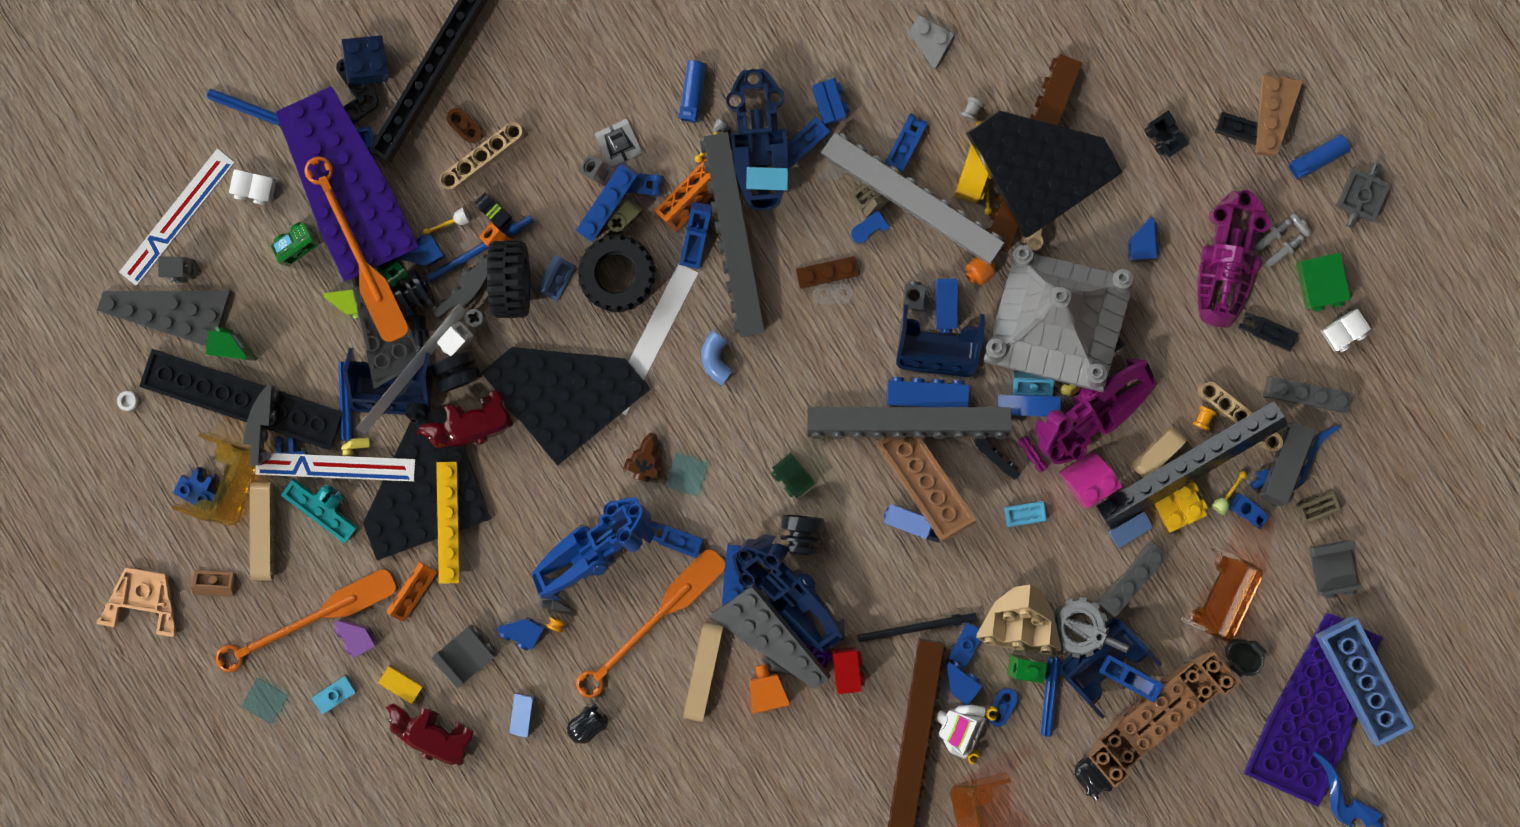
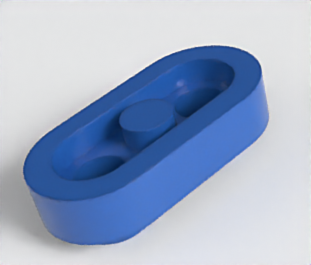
[987,688,1018,727]

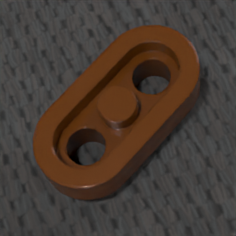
[447,108,482,143]

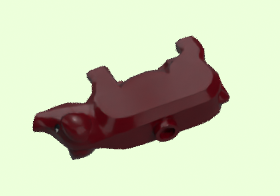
[416,390,513,449]
[385,703,474,766]

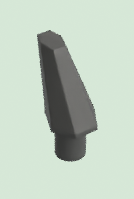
[540,599,572,615]
[763,657,791,674]

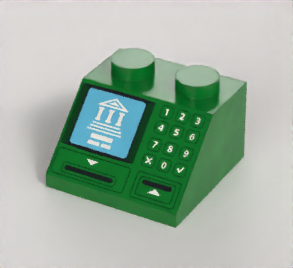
[270,222,321,266]
[205,327,256,361]

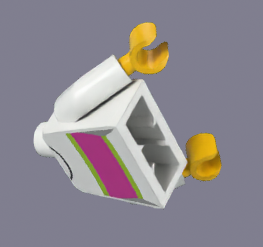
[935,705,998,764]

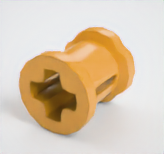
[1192,406,1217,431]

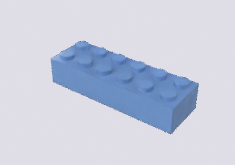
[1315,616,1414,746]

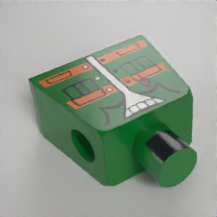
[1007,654,1048,683]

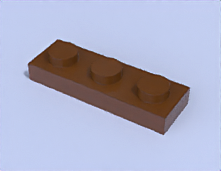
[796,256,859,289]

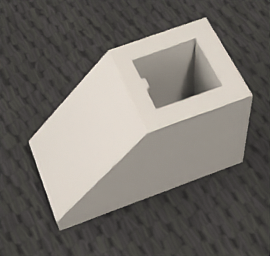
[437,321,474,357]

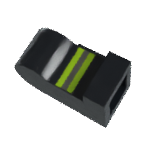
[474,192,513,230]

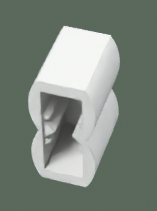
[229,169,277,205]
[1320,309,1371,352]

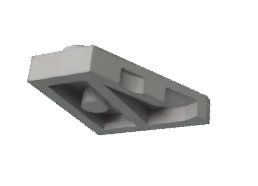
[909,15,954,70]

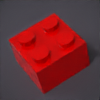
[832,646,865,694]

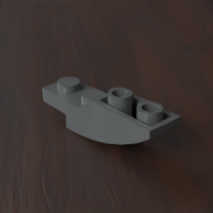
[433,255,487,318]
[243,385,279,466]

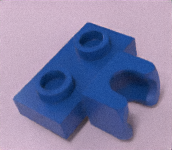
[173,467,218,512]

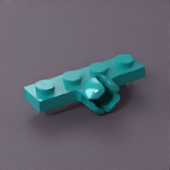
[281,478,358,544]

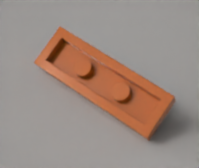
[386,562,437,622]

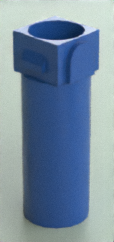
[678,61,707,123]
[1288,134,1351,181]

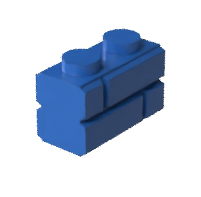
[812,78,850,126]

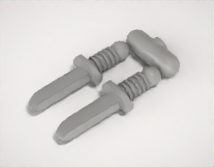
[1254,213,1312,266]

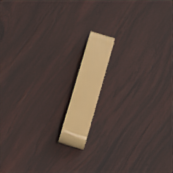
[440,122,525,191]
[1198,382,1283,451]
[250,482,274,581]
[683,622,723,722]

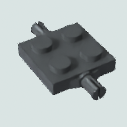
[1336,162,1391,229]

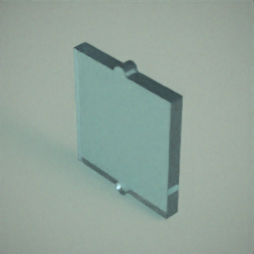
[666,453,707,496]
[241,678,289,724]

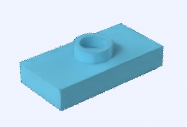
[1003,501,1047,527]
[311,675,357,715]

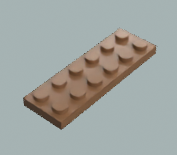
[877,437,977,543]

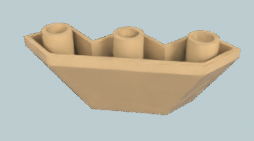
[976,584,1061,655]

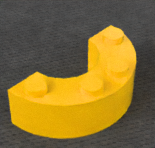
[954,120,991,204]

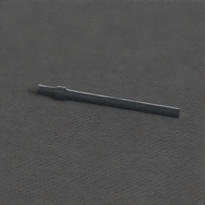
[857,612,977,642]

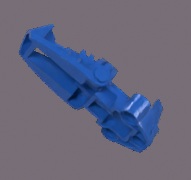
[531,497,654,600]

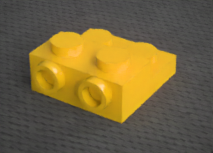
[1154,481,1208,533]

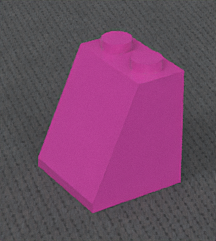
[1059,451,1122,509]

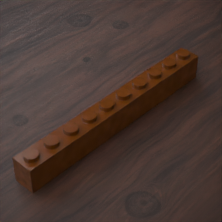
[985,54,1083,252]
[888,638,946,827]

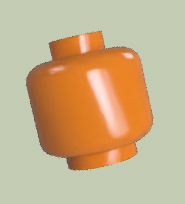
[965,257,996,285]

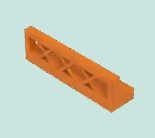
[654,159,713,233]

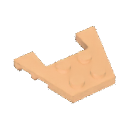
[97,567,176,637]

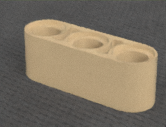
[1131,425,1187,478]

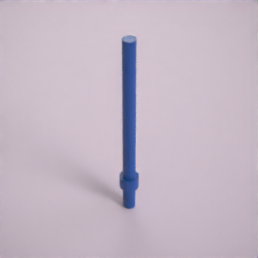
[426,215,534,282]

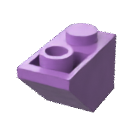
[334,619,378,658]

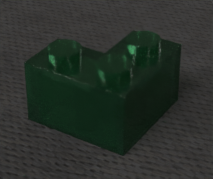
[771,452,816,498]

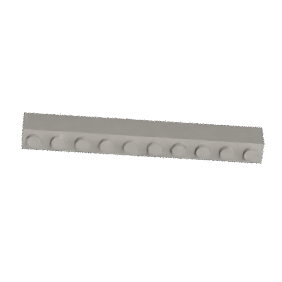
[821,132,1004,265]

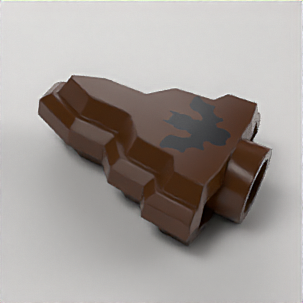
[623,433,663,482]

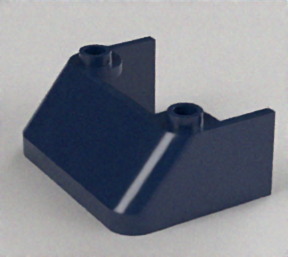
[896,304,985,377]
[343,348,433,415]
[1059,618,1162,719]

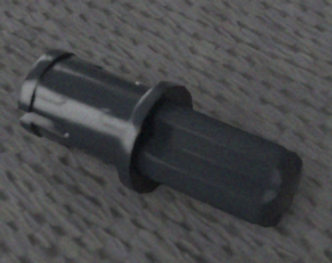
[412,315,429,352]

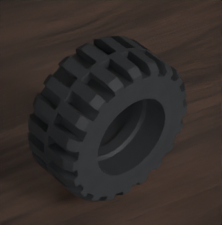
[577,234,656,313]
[487,240,531,318]

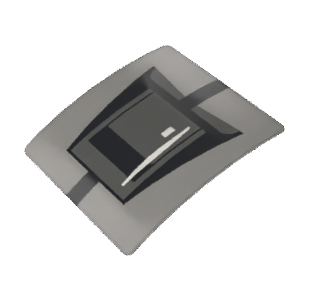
[595,119,642,167]

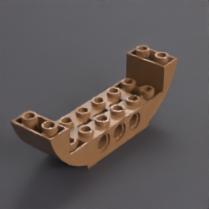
[1088,651,1240,788]

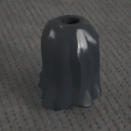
[567,704,608,744]
[1074,757,1113,801]

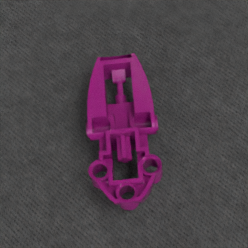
[1197,190,1271,328]
[1034,358,1157,464]

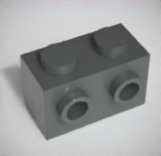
[158,257,197,283]

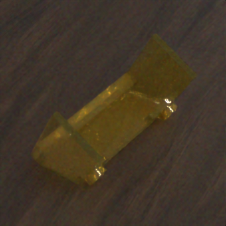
[172,432,256,526]

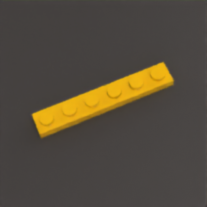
[436,462,460,584]

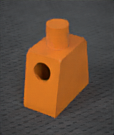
[750,663,790,714]

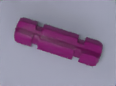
[1018,436,1048,472]

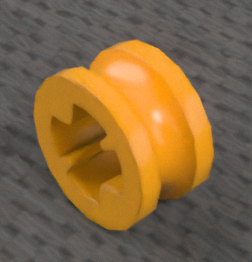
[546,616,566,633]

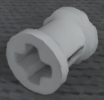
[960,97,985,123]
[465,309,486,328]

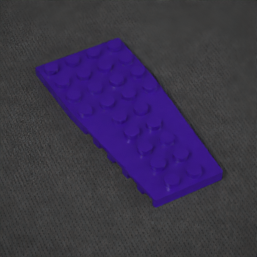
[276,87,419,282]
[1243,613,1383,807]

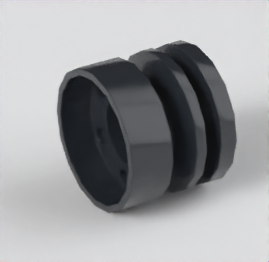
[388,269,436,323]
[780,515,824,555]

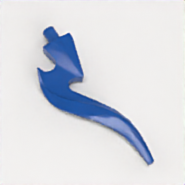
[1250,425,1340,490]
[1313,751,1384,827]

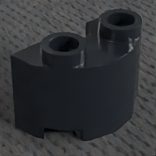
[1144,110,1189,157]

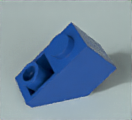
[1128,218,1159,261]
[398,234,446,267]
[496,617,545,650]
[946,660,982,705]

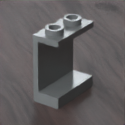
[1309,540,1363,599]
[431,625,496,689]

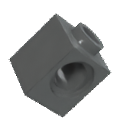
[579,154,615,187]
[902,281,925,311]

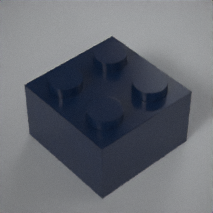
[341,35,388,86]

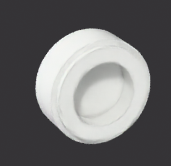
[117,391,139,411]

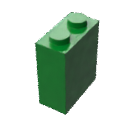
[1296,253,1351,312]

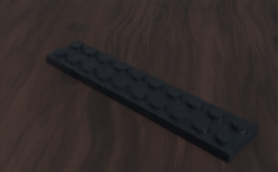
[139,349,342,450]

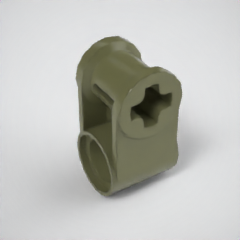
[608,196,644,234]

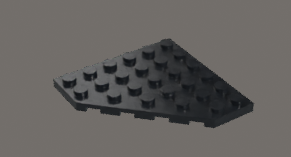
[966,111,1123,237]
[481,347,651,466]
[363,408,491,560]

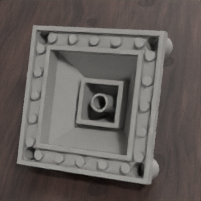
[984,245,1135,392]

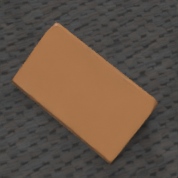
[191,570,235,596]

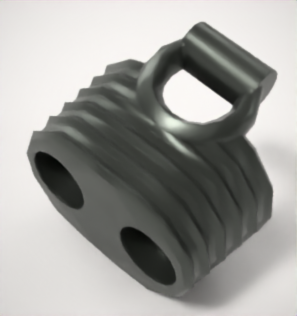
[1225,639,1266,677]

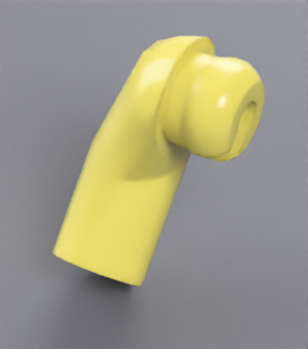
[1061,384,1082,397]
[341,438,369,456]

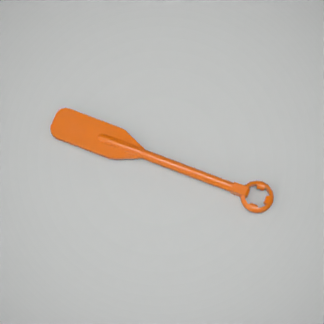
[304,156,408,342]
[576,549,725,698]
[215,569,397,672]

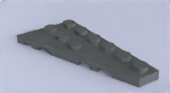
[351,276,418,389]
[97,290,232,346]
[709,584,831,689]

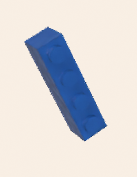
[576,162,640,242]
[886,377,969,407]

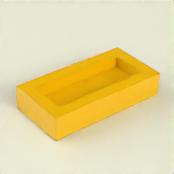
[378,665,424,704]

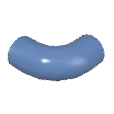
[701,331,733,386]

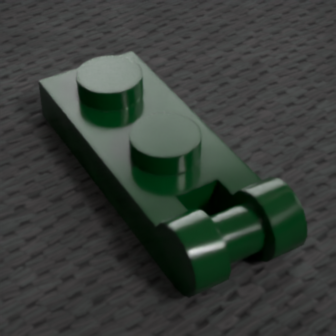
[375,260,409,289]

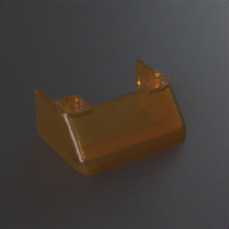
[1179,546,1263,642]
[950,773,1011,827]

